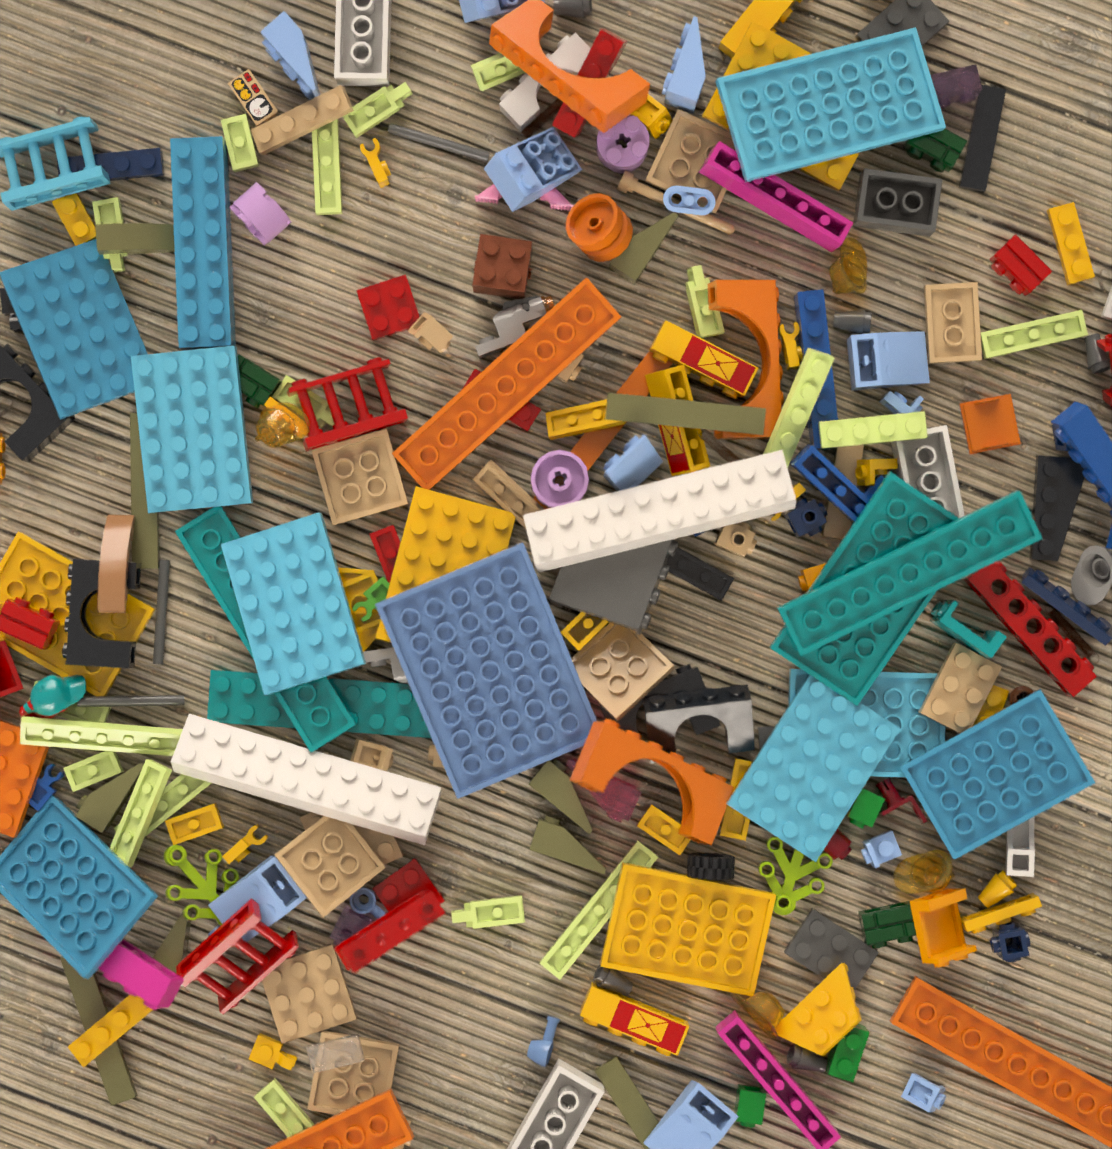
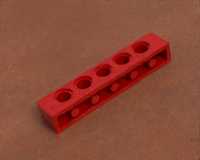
[964,560,1097,697]

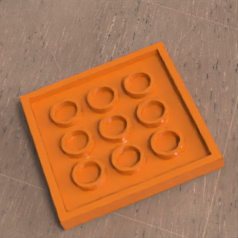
[0,719,49,838]

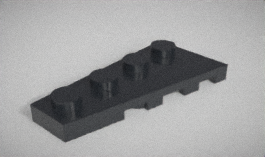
[1030,455,1085,561]

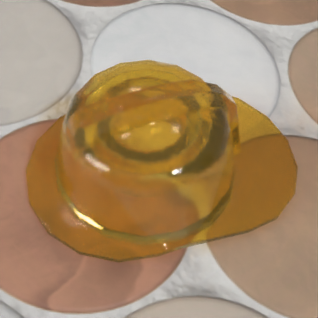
[829,237,867,294]
[255,402,310,448]
[893,850,955,894]
[731,992,785,1038]

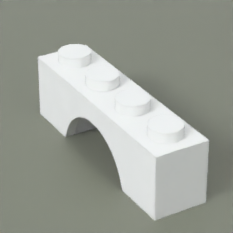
[499,32,591,132]
[1005,816,1035,877]

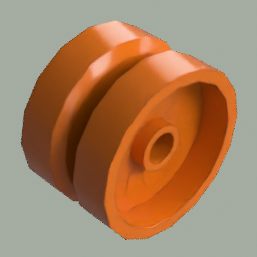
[565,193,633,262]

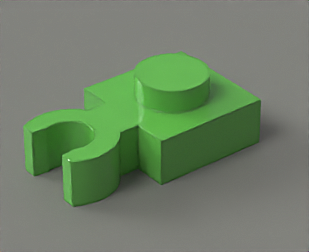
[352,577,389,622]

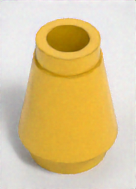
[978,870,1018,908]

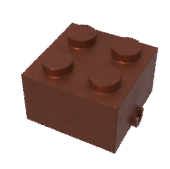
[472,234,532,299]

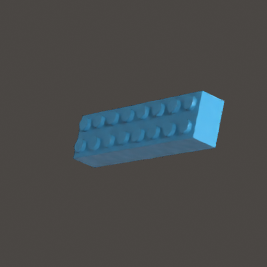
[170,136,236,351]

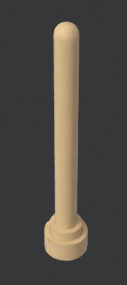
[617,170,735,234]

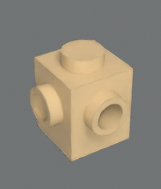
[714,522,757,557]

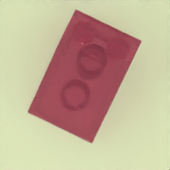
[566,755,642,823]

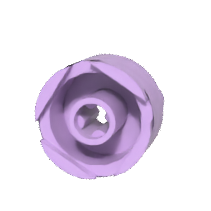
[596,115,649,173]
[229,182,291,246]

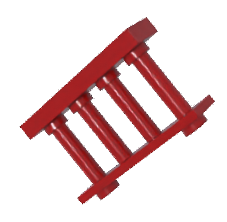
[287,357,408,452]
[333,890,446,973]
[176,898,299,1015]

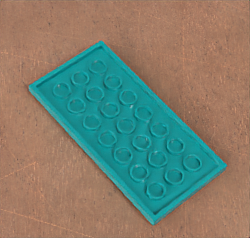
[769,472,959,706]

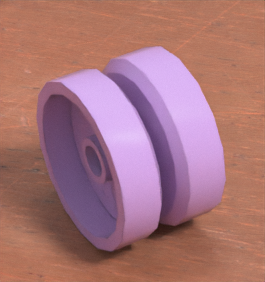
[531,450,589,508]

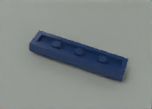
[57,148,164,181]
[1022,567,1112,646]

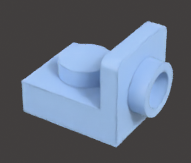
[879,391,924,414]
[861,830,902,869]
[901,1073,946,1112]

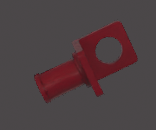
[875,777,927,824]

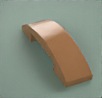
[98,515,135,613]

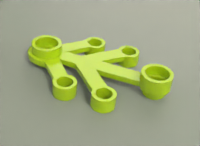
[758,836,833,915]
[164,845,239,926]

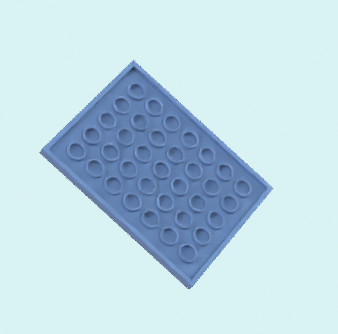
[375,542,597,799]

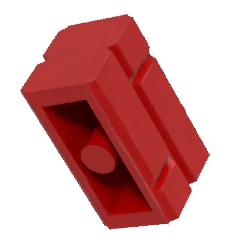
[989,234,1052,296]
[0,597,60,650]

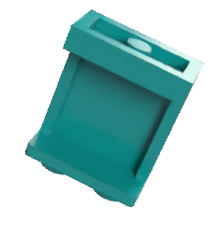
[930,600,1007,658]

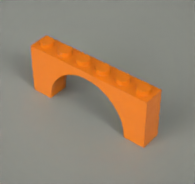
[489,0,650,133]
[708,280,784,440]
[570,719,734,846]

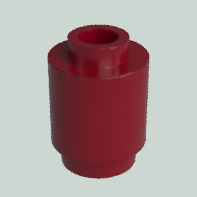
[823,828,852,860]

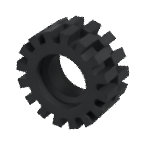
[687,852,735,880]

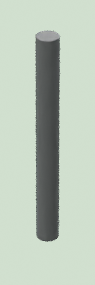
[388,123,490,162]
[153,560,170,664]
[77,695,184,707]

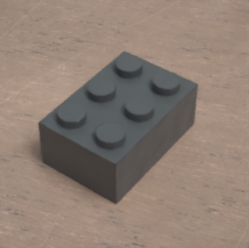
[853,168,943,237]

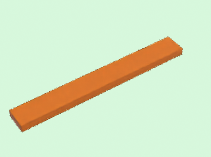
[533,351,673,509]

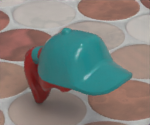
[19,675,86,719]

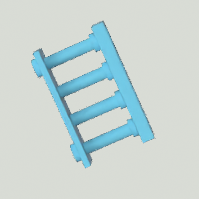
[0,117,111,211]

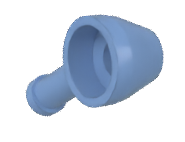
[350,887,386,919]
[527,1016,560,1067]

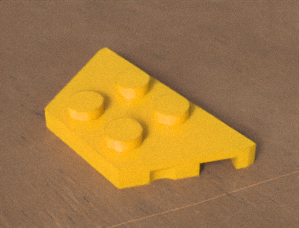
[338,568,381,652]
[771,963,862,1055]

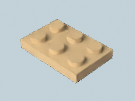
[924,282,982,364]
[919,643,1002,734]

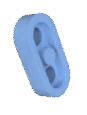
[663,185,716,215]

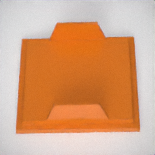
[960,394,1021,454]

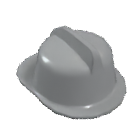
[1071,545,1112,605]

